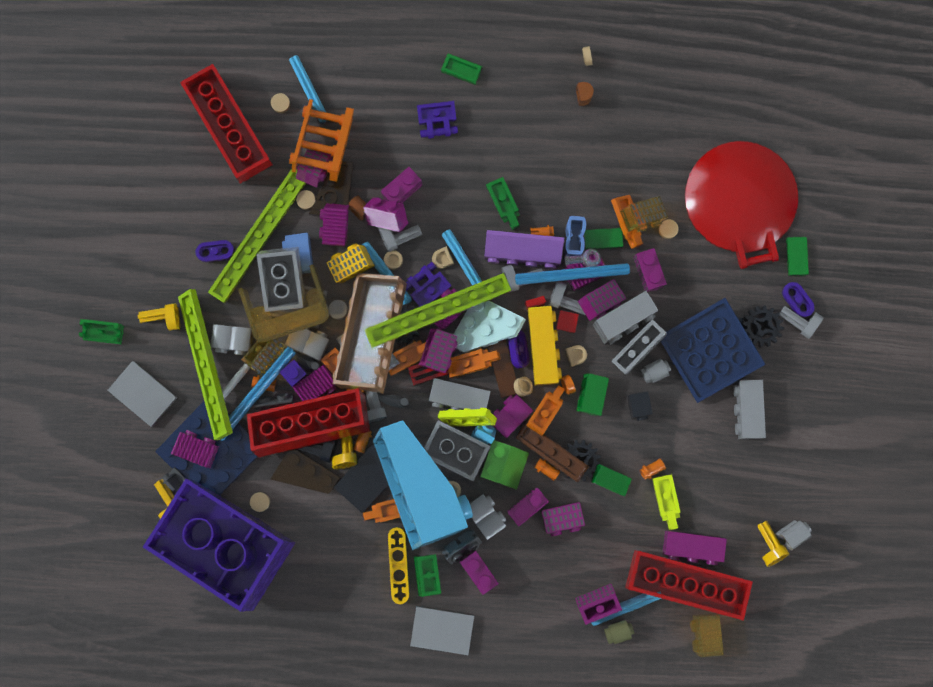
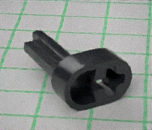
[297,439,338,463]

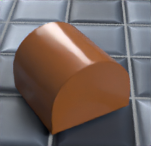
[576,82,594,106]
[349,195,367,221]

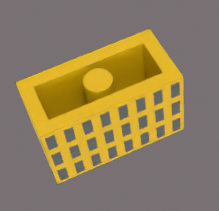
[326,244,375,283]

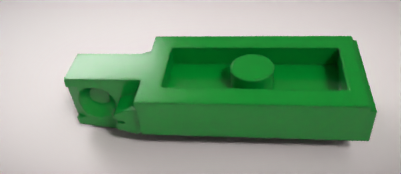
[486,177,520,231]

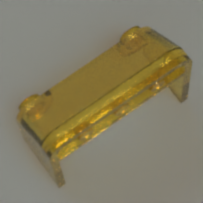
[238,264,329,343]

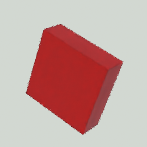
[525,296,546,310]
[556,310,579,333]

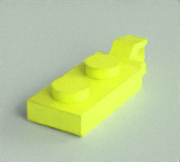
[652,474,681,530]

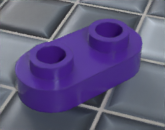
[195,240,235,262]
[782,282,814,318]
[508,330,529,369]

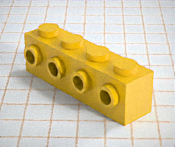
[527,306,562,386]

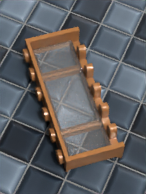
[333,273,407,394]

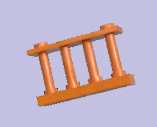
[289,99,354,182]

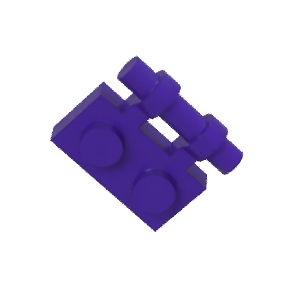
[417,101,458,139]
[406,262,452,307]

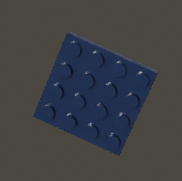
[661,297,766,403]
[155,401,257,496]

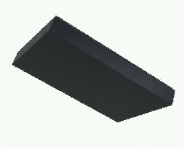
[334,444,388,513]

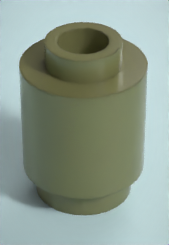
[604,620,634,645]

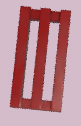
[408,364,449,386]

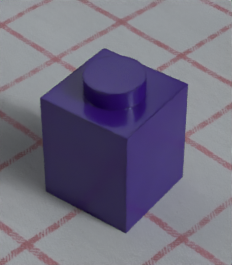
[280,360,309,387]

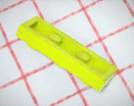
[438,408,497,427]

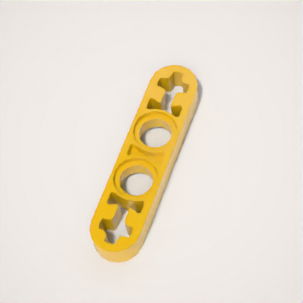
[388,527,409,604]

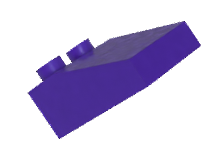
[143,478,295,612]

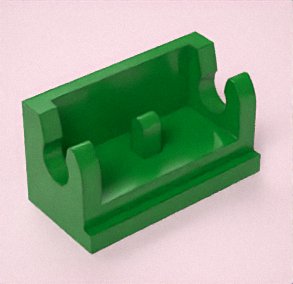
[79,319,124,345]
[576,374,609,416]
[413,554,441,597]

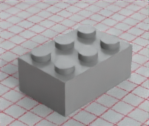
[256,247,306,312]
[593,291,658,345]
[424,420,490,481]

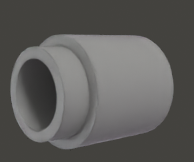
[641,358,671,384]

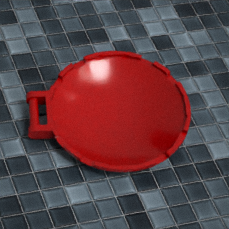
[685,141,798,269]

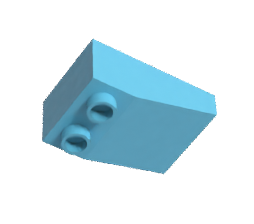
[373,420,473,550]

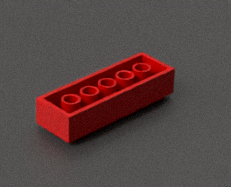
[180,64,273,184]
[247,388,370,457]
[625,550,753,620]

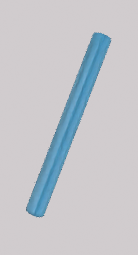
[515,264,630,285]
[221,347,296,441]

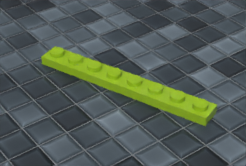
[208,169,306,303]
[364,273,511,348]
[178,289,233,440]

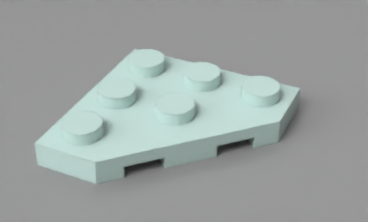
[453,301,526,353]

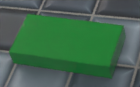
[441,53,482,85]
[584,228,623,250]
[786,237,809,276]
[591,464,632,497]

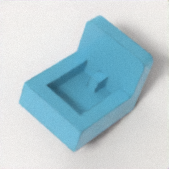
[471,425,496,445]

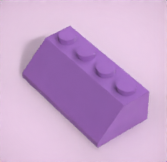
[484,230,564,269]

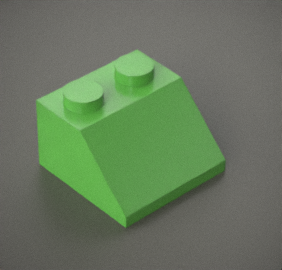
[480,440,529,490]

